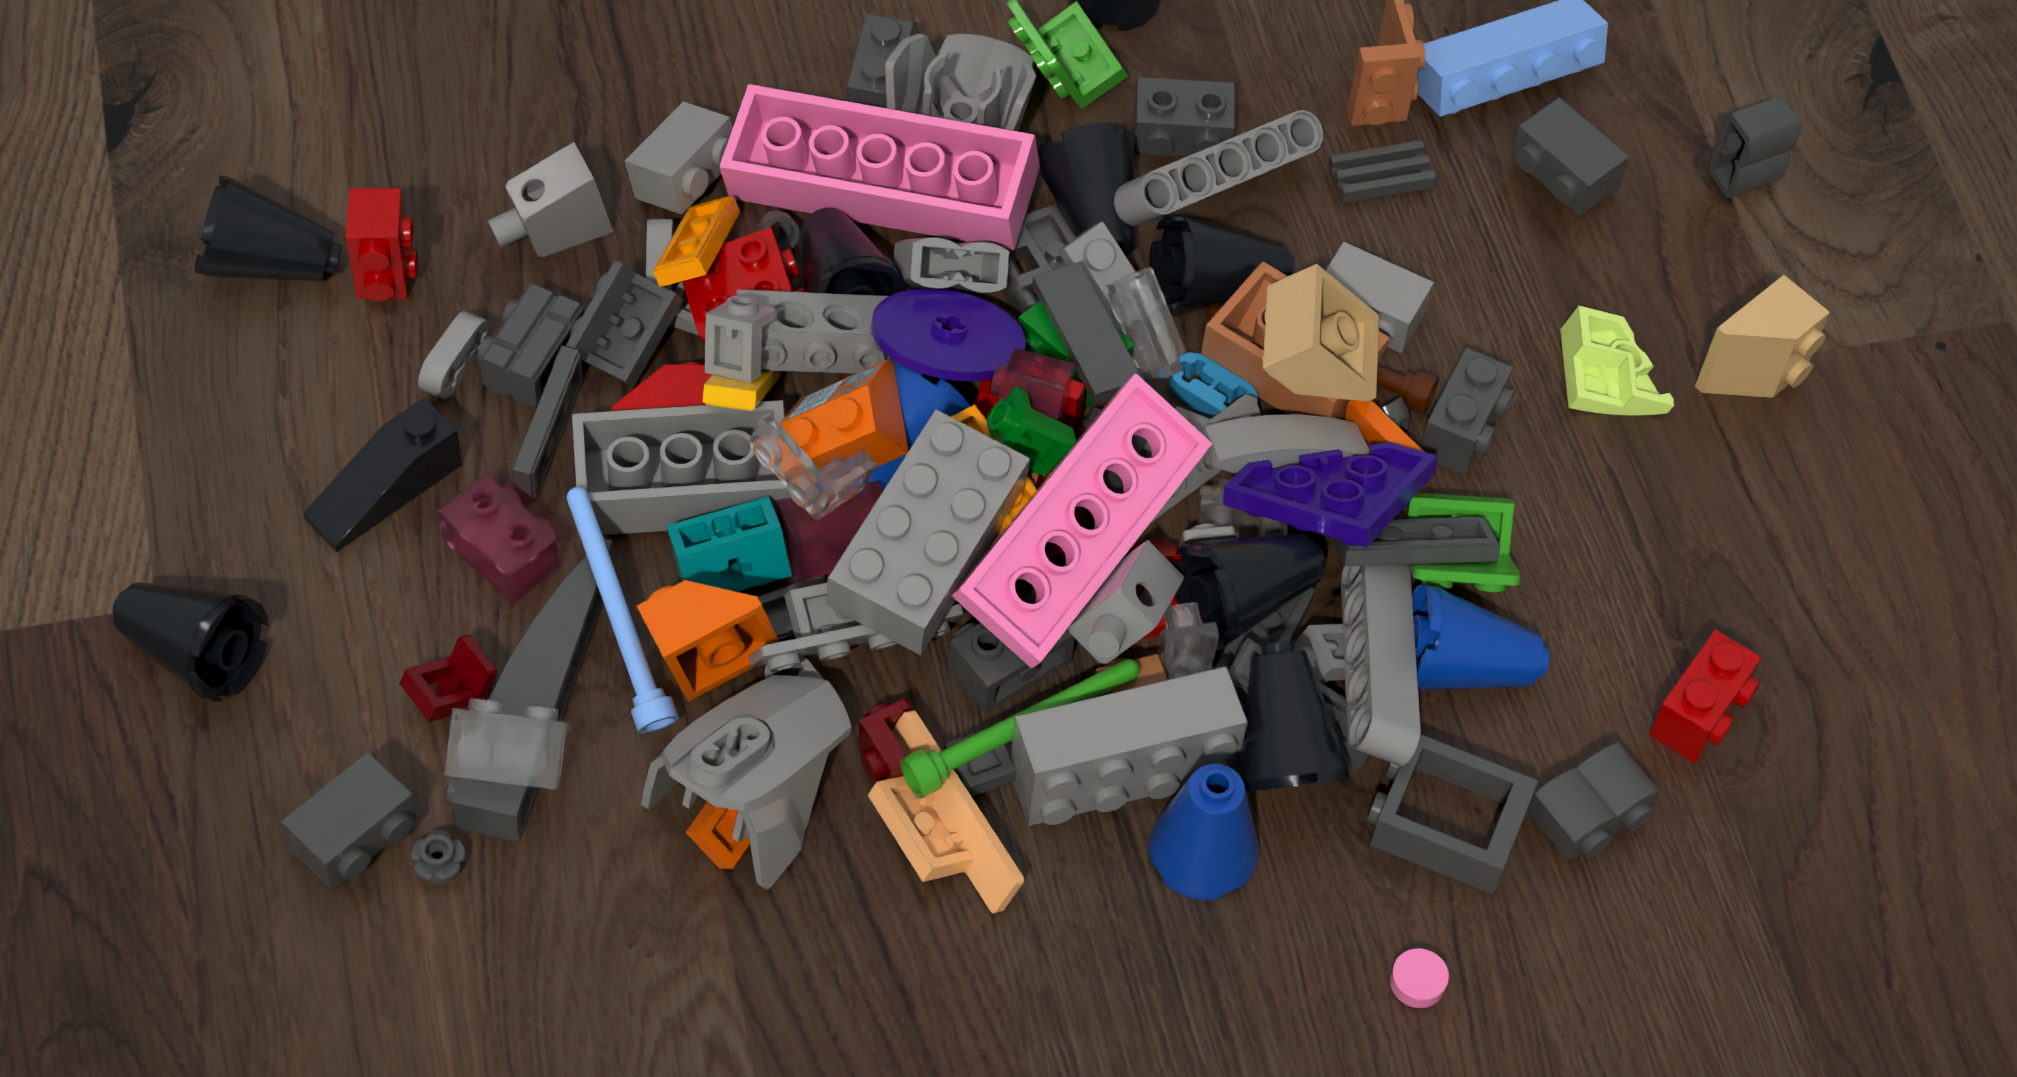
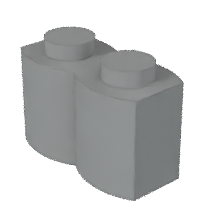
[893,238,1009,293]

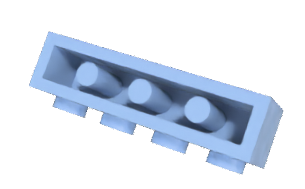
[1417,0,1608,117]

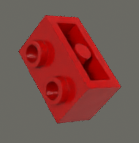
[346,188,418,301]
[1649,629,1762,763]

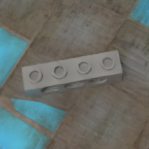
[735,289,929,376]

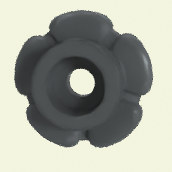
[410,830,466,884]

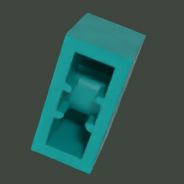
[666,496,792,592]

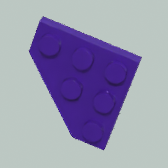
[1223,442,1437,548]

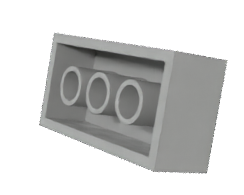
[572,400,791,535]
[826,409,1030,655]
[1011,666,1248,826]

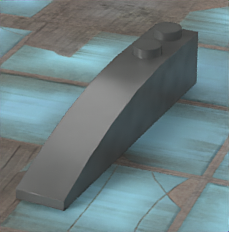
[446,539,615,843]

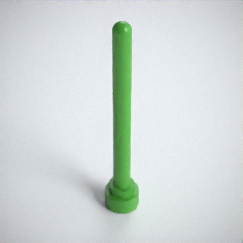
[900,659,1140,799]

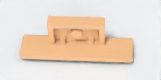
[868,710,1024,913]

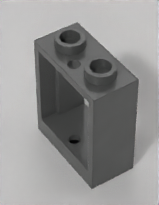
[1367,734,1539,895]

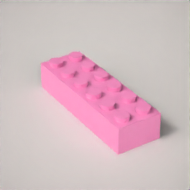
[719,84,1040,251]

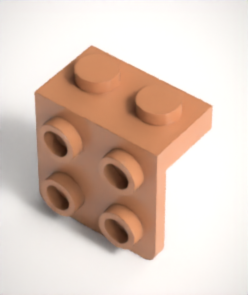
[1347,0,1425,126]

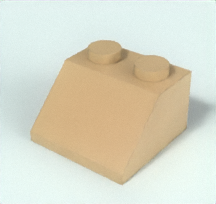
[1262,264,1379,402]
[1695,275,1830,398]

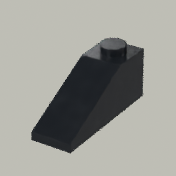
[303,397,462,552]

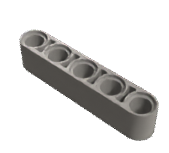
[1114,110,1323,226]
[1341,564,1421,766]

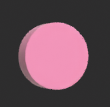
[1390,948,1449,1008]

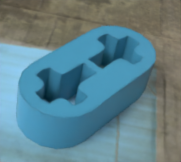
[1169,352,1258,419]

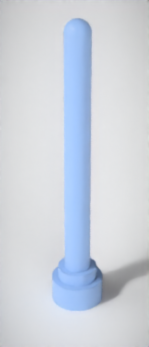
[567,487,679,734]

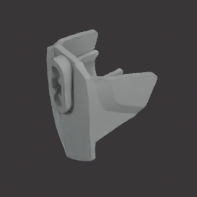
[885,33,1036,131]
[641,675,852,890]

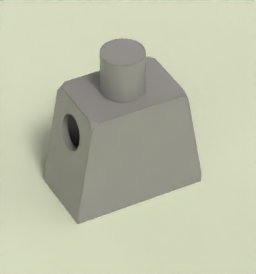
[487,142,613,257]
[1067,540,1184,664]

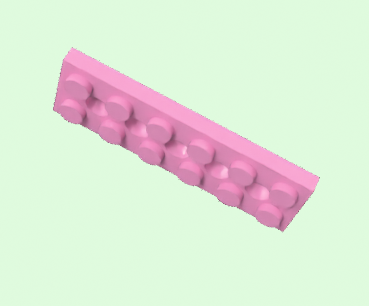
[951,373,1213,668]

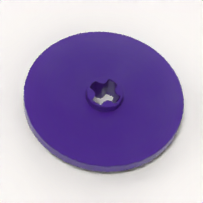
[871,288,1026,381]

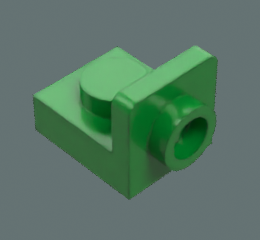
[987,386,1077,477]

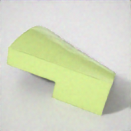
[1560,306,1674,416]

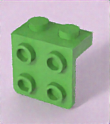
[1006,0,1129,110]
[1405,493,1521,592]

